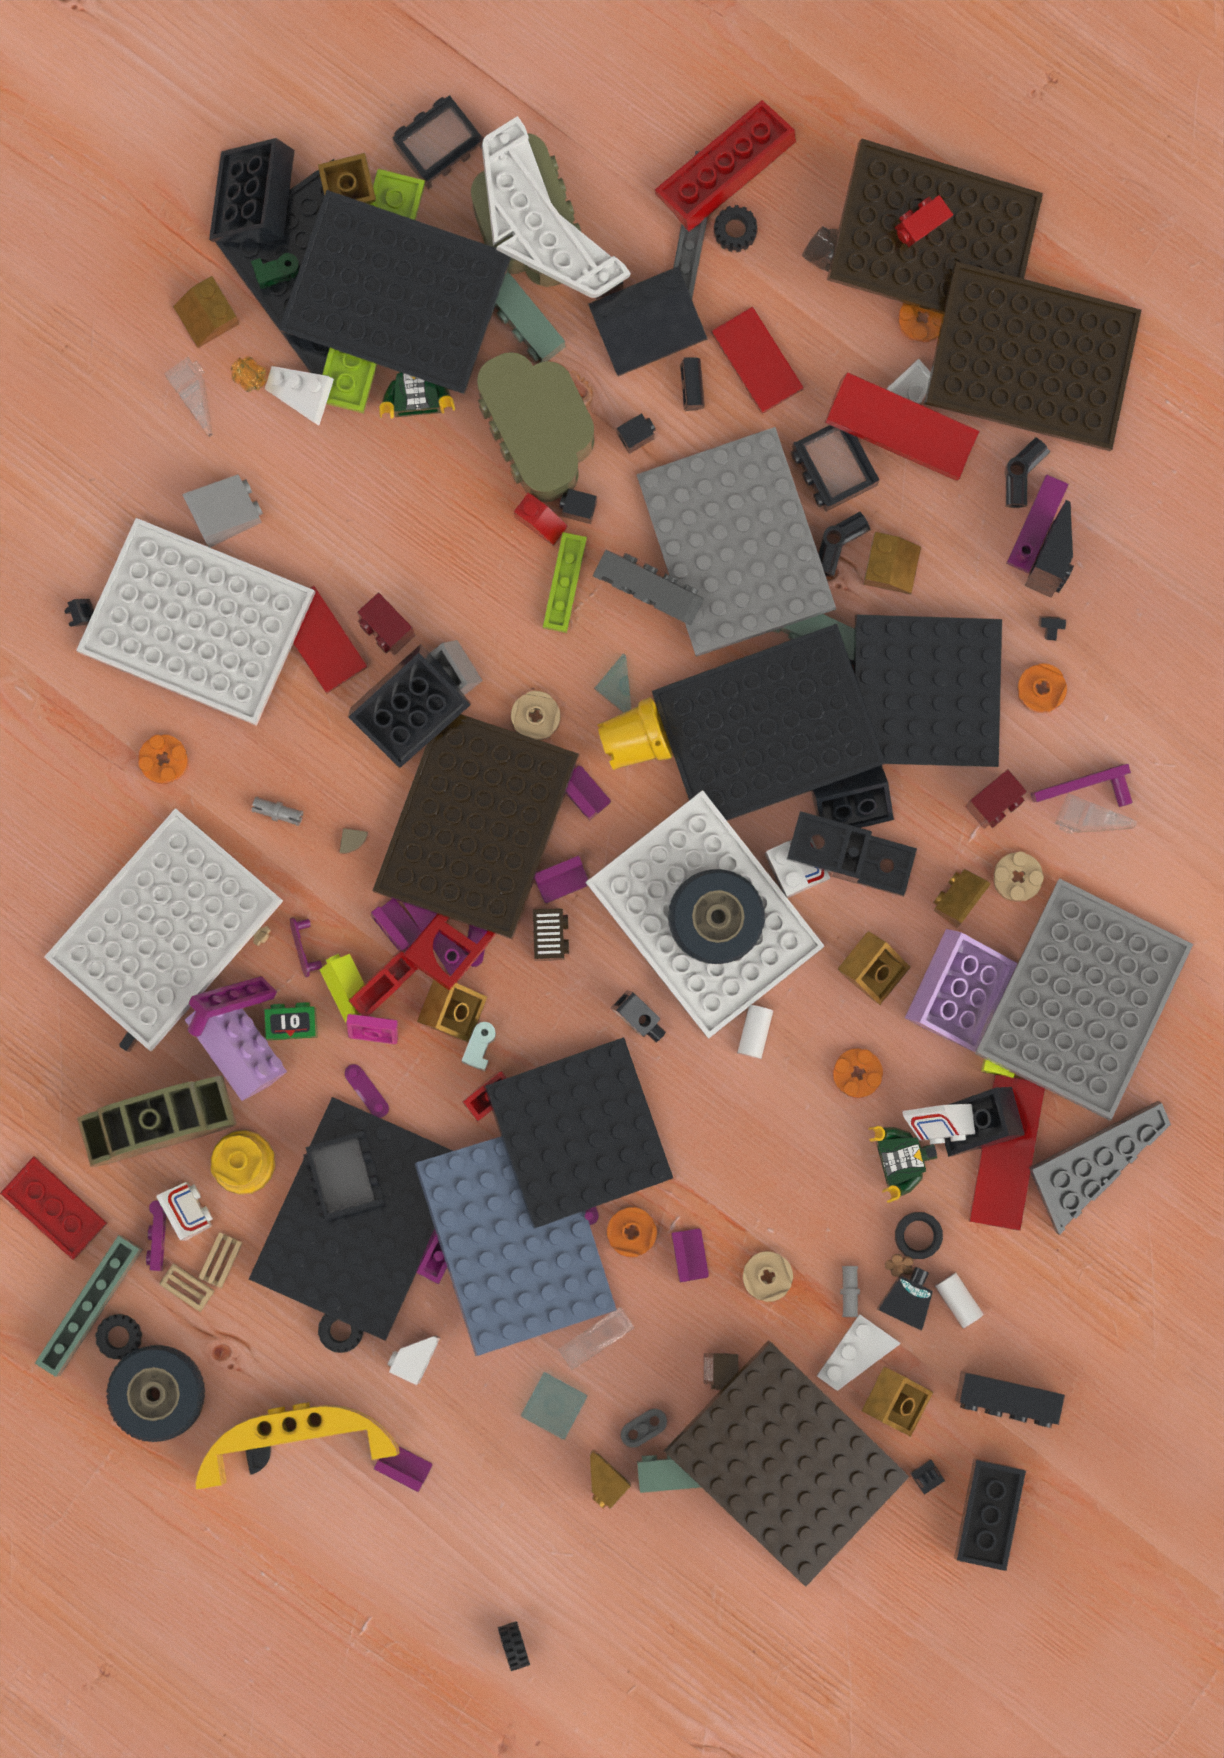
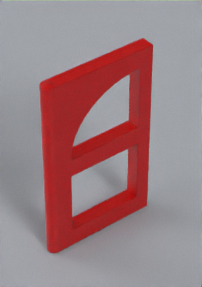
[402,914,496,990]

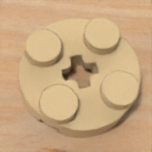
[511,691,560,741]
[993,852,1044,902]
[743,1251,793,1302]

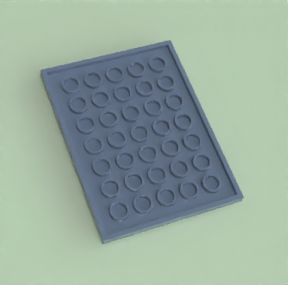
[415,1137,617,1356]

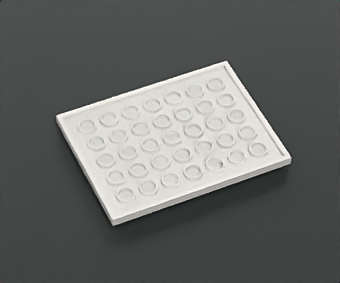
[76,518,315,726]
[585,790,825,1038]
[45,808,283,1051]

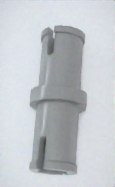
[251,797,303,826]
[840,1266,860,1317]

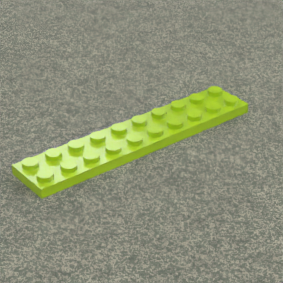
[322,169,425,414]

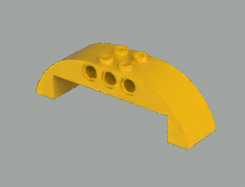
[195,1402,400,1490]

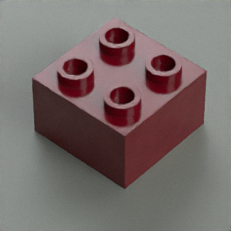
[357,592,415,656]
[965,769,1027,829]

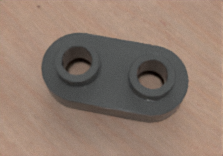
[621,1409,667,1448]

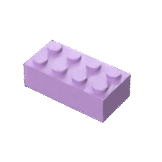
[185,1008,287,1101]

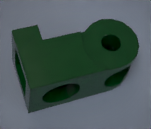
[251,253,300,290]

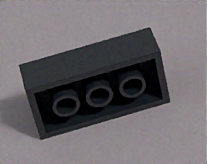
[955,1371,1065,1428]
[954,1458,1026,1571]

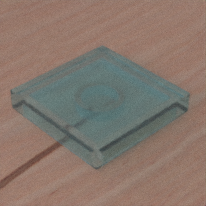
[521,1372,588,1440]

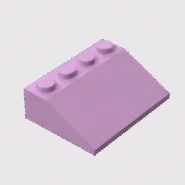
[905,929,1017,1052]

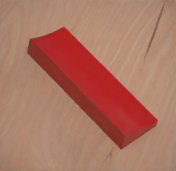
[655,100,796,232]
[824,372,980,481]
[969,1074,1045,1231]

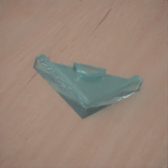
[594,654,631,713]

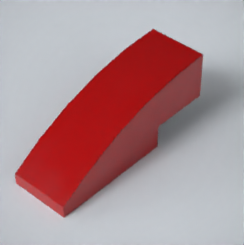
[348,951,418,1016]

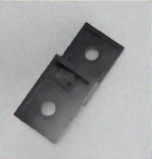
[786,811,917,897]

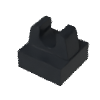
[64,599,94,627]
[1039,616,1066,641]
[910,1459,945,1495]

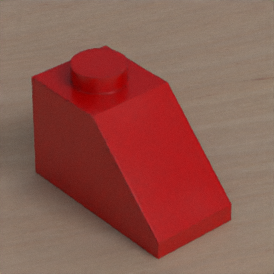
[514,492,568,546]
[462,1071,507,1122]

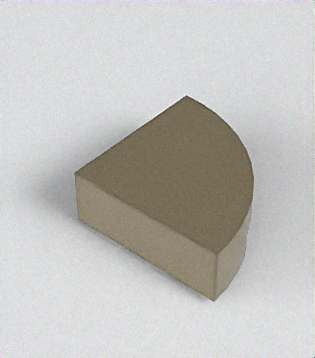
[340,828,368,854]

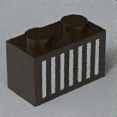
[533,909,569,961]
[704,1353,738,1390]

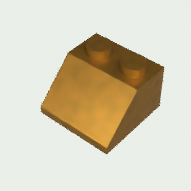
[318,153,376,205]
[173,276,239,348]
[863,532,921,595]
[933,869,991,928]
[838,931,911,1005]
[417,980,487,1043]
[862,1366,933,1437]
[590,1449,631,1509]

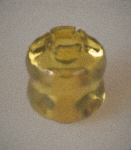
[231,356,267,392]

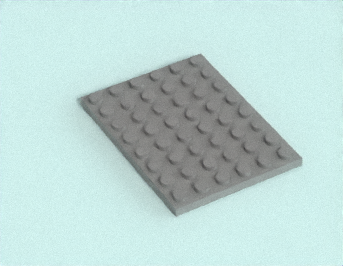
[636,427,836,657]
[975,878,1193,1121]

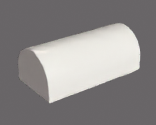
[737,1005,773,1059]
[935,1272,984,1328]

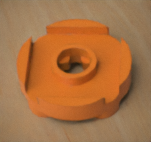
[898,303,943,343]
[1017,663,1067,713]
[138,734,188,784]
[833,1048,883,1098]
[607,1207,657,1257]

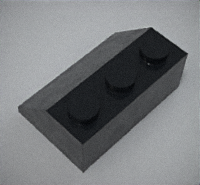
[811,766,894,828]

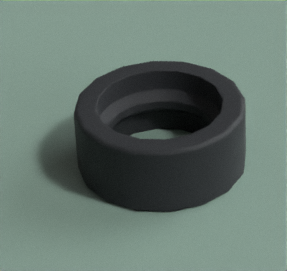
[895,1212,943,1259]

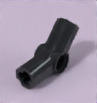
[1004,437,1050,508]
[818,512,871,577]

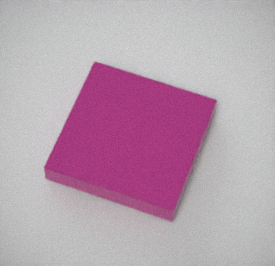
[346,1014,399,1044]

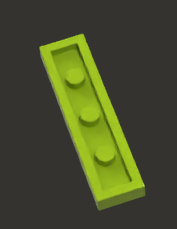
[543,532,587,633]

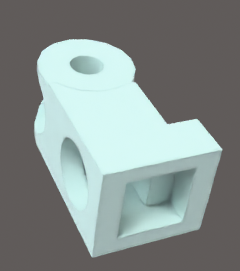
[461,1022,496,1072]

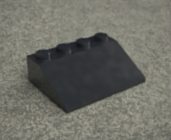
[209,138,295,243]
[588,266,707,377]
[1025,500,1074,598]
[348,644,471,768]

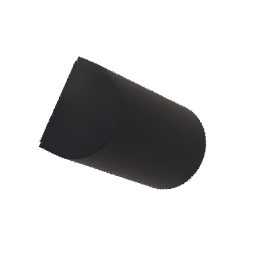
[680,357,705,411]

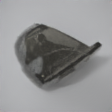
[802,227,838,272]

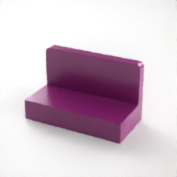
[566,766,611,821]
[535,855,588,903]
[371,899,422,953]
[671,1228,709,1282]
[374,1446,433,1492]

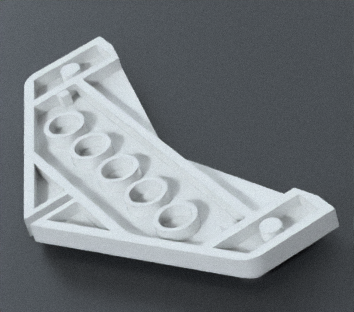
[482,116,631,298]

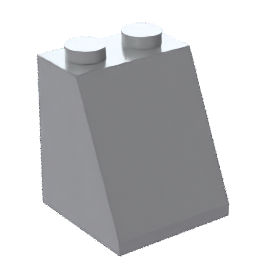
[183,474,263,548]

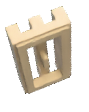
[198,1232,243,1288]
[159,1263,215,1312]

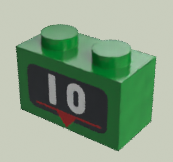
[264,1002,318,1041]

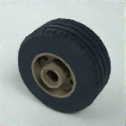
[668,869,765,964]
[106,1345,205,1442]

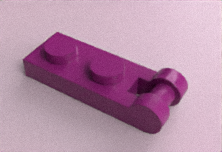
[146,1200,167,1271]

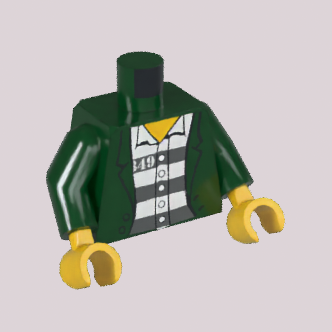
[379,373,455,419]
[868,1126,938,1203]

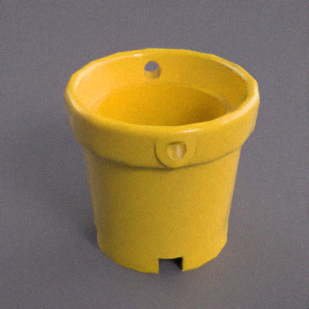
[597,697,672,770]
[210,1130,276,1195]

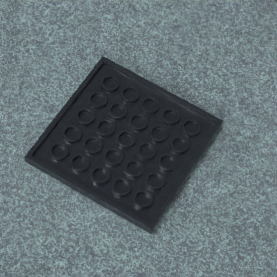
[854,615,1002,767]
[484,1037,673,1229]

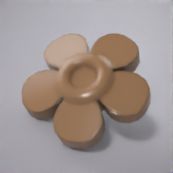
[885,1254,913,1277]

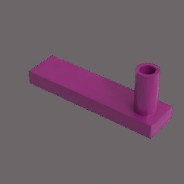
[1006,474,1069,574]
[1031,764,1133,807]
[403,902,467,976]
[187,976,277,1037]

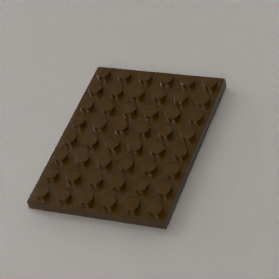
[827,139,1043,314]
[924,261,1142,451]
[372,714,579,940]
[664,1340,910,1587]

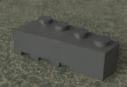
[593,550,704,625]

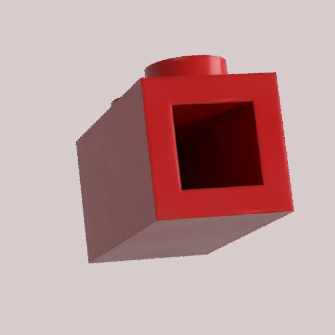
[895,195,953,247]

